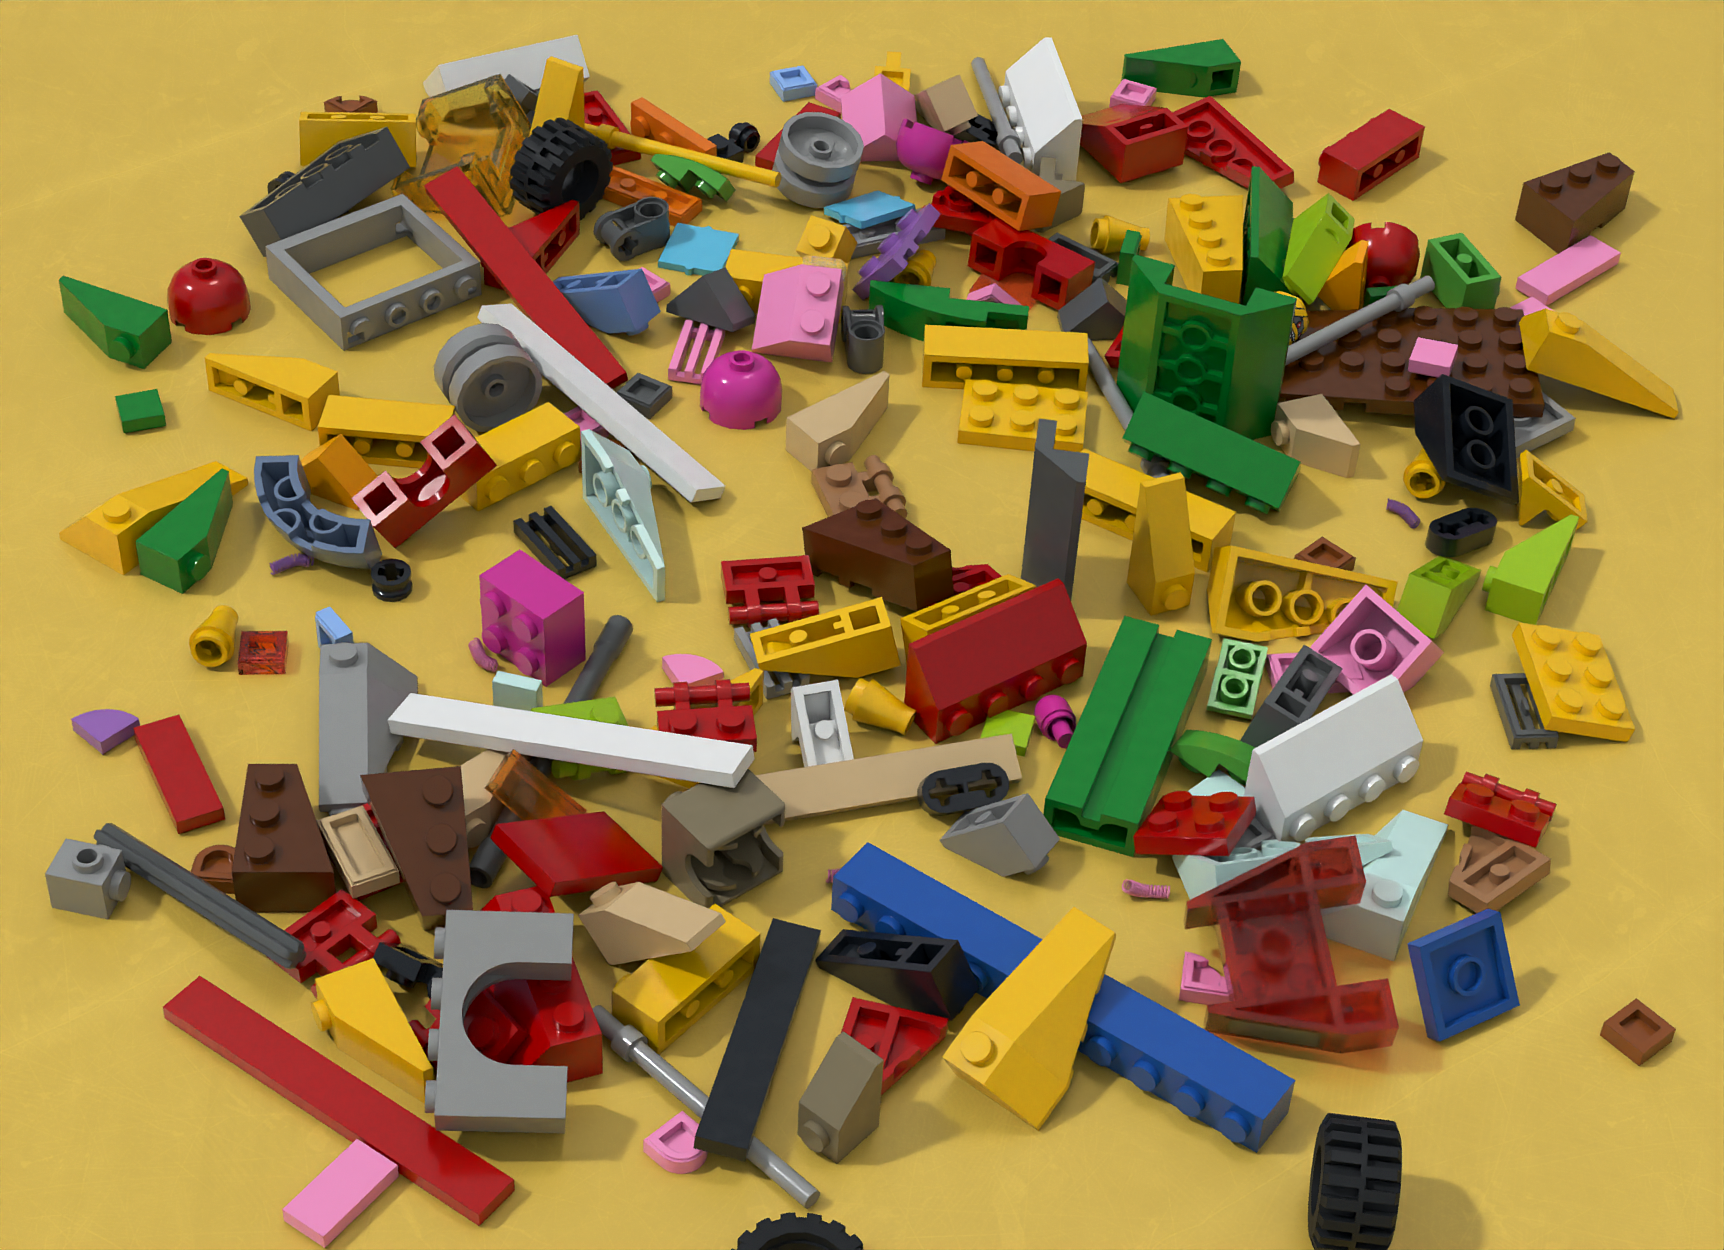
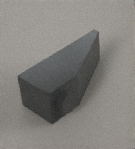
[1240,645,1343,748]

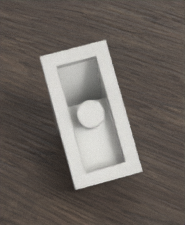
[791,680,854,767]

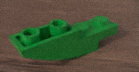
[869,280,1029,341]

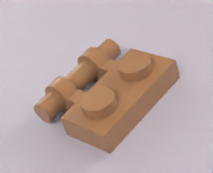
[811,455,908,518]

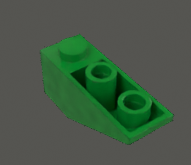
[1121,39,1241,97]

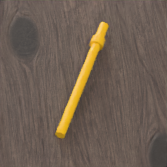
[585,123,781,188]

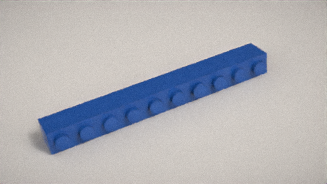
[831,842,1295,1153]

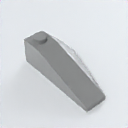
[319,642,418,812]

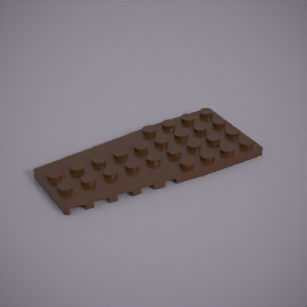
[1280,306,1545,418]

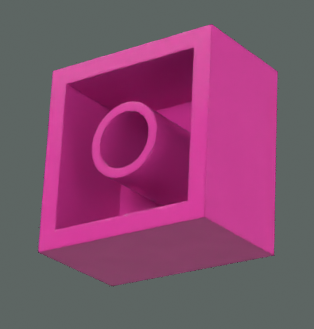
[479,549,586,687]

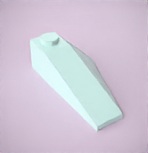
[1299,810,1448,961]

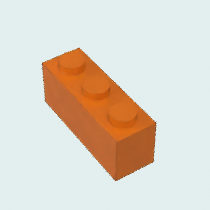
[941,141,1061,231]

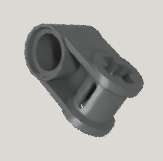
[593,197,670,261]
[841,305,885,374]

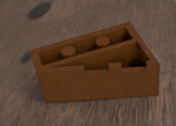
[1515,152,1635,254]
[802,498,954,611]
[232,764,336,913]
[360,766,473,931]

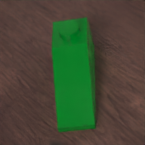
[59,276,172,369]
[135,469,233,594]

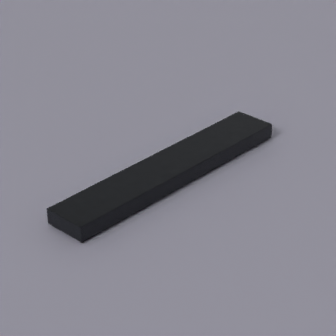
[693,918,821,1162]

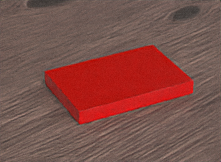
[490,811,663,897]

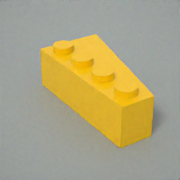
[1164,194,1243,304]

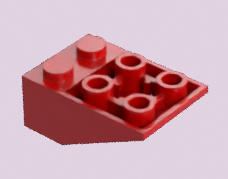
[1080,104,1188,183]

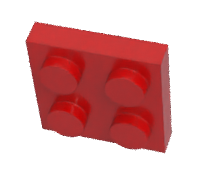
[1133,791,1257,856]

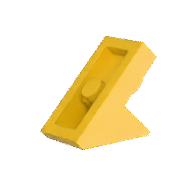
[1517,450,1588,530]

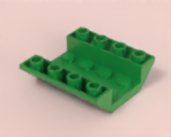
[1116,254,1297,440]

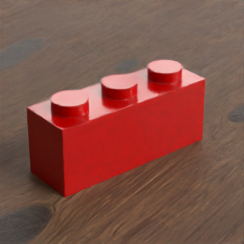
[1317,109,1425,201]

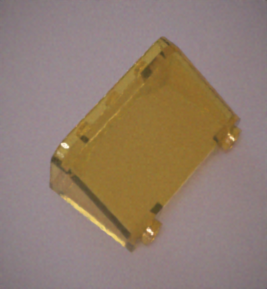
[391,73,531,218]

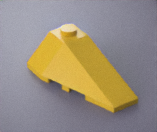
[942,907,1117,1131]

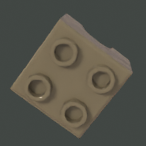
[662,769,785,908]

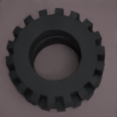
[510,118,613,220]
[1308,1113,1402,1250]

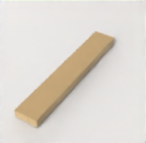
[755,734,1022,825]

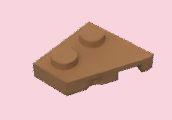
[1448,825,1551,913]

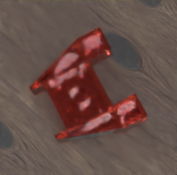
[1183,835,1399,1054]

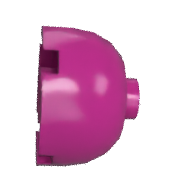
[896,118,970,185]
[700,350,782,430]

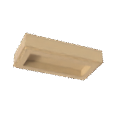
[316,805,400,899]

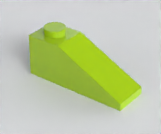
[1482,514,1579,625]
[1397,556,1481,639]

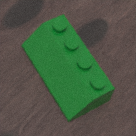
[1241,166,1300,306]
[1122,392,1301,515]

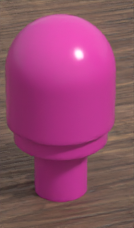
[1034,695,1076,748]

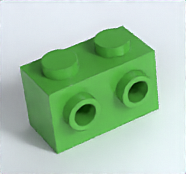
[1420,233,1502,309]

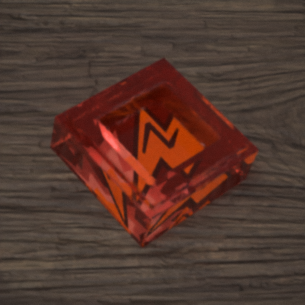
[237,631,289,675]

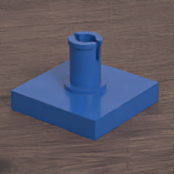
[1407,909,1520,1042]

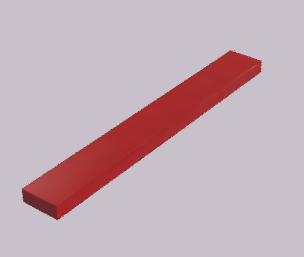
[424,166,628,390]
[163,976,515,1226]

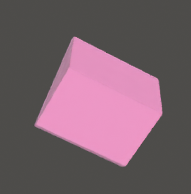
[841,73,917,161]

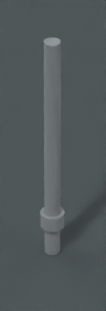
[971,57,1023,164]
[1285,276,1435,366]
[1088,338,1170,478]
[592,1005,820,1209]

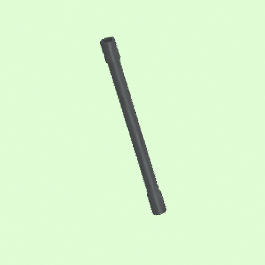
[469,615,633,888]

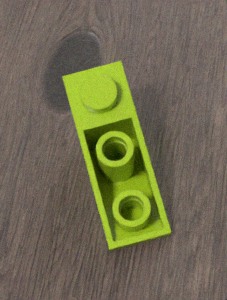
[1282,193,1355,305]

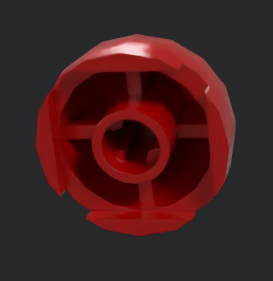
[1345,222,1420,293]
[167,258,251,335]

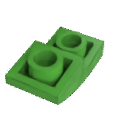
[651,154,736,202]
[1206,638,1268,719]
[1171,730,1255,786]

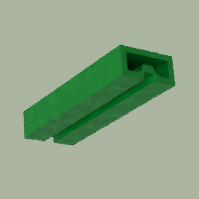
[1043,616,1212,857]

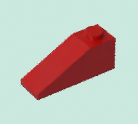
[480,200,580,290]

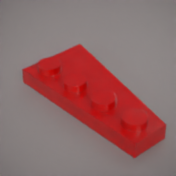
[1172,96,1294,189]

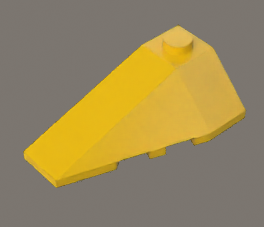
[1519,308,1679,419]
[59,461,248,576]
[1207,545,1398,642]

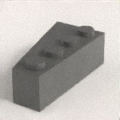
[239,127,410,257]

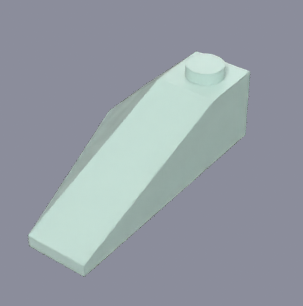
[581,429,665,602]
[1172,834,1392,929]

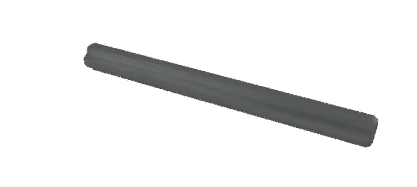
[94,823,306,969]

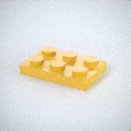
[957,379,1088,452]
[1512,622,1635,742]

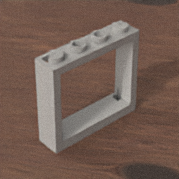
[265,194,482,351]

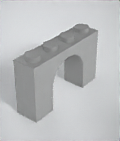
[425,910,574,1134]

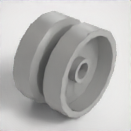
[772,112,864,208]
[434,323,542,432]

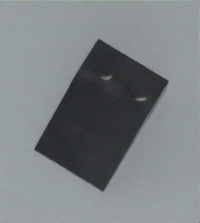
[1414,374,1519,505]

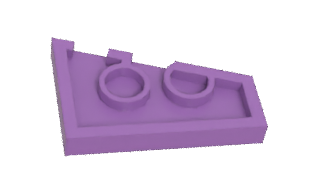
[852,203,940,301]

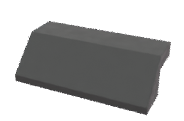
[1021,419,1089,600]

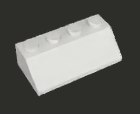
[423,35,590,119]
[998,37,1083,181]
[1244,674,1423,842]

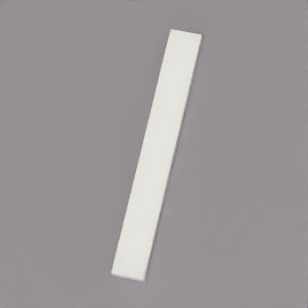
[477,304,725,503]
[388,693,754,788]

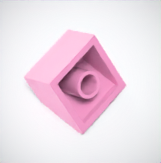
[752,264,844,362]
[1310,585,1444,695]

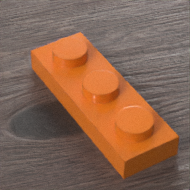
[630,97,717,156]

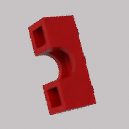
[967,217,1095,310]
[351,414,497,549]

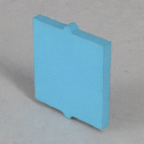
[824,190,916,229]
[658,223,739,276]

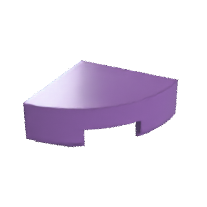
[71,709,140,754]

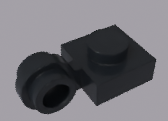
[707,122,760,174]
[373,942,443,999]

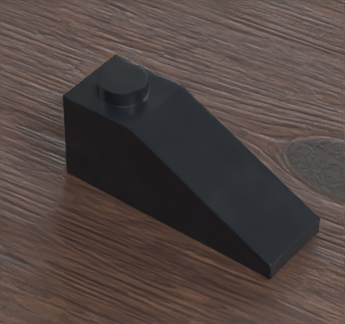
[815,929,979,1021]

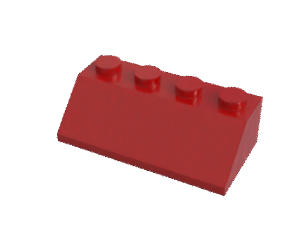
[904,578,1087,744]
[480,886,603,1083]

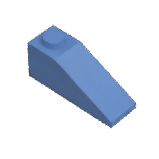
[553,269,661,336]

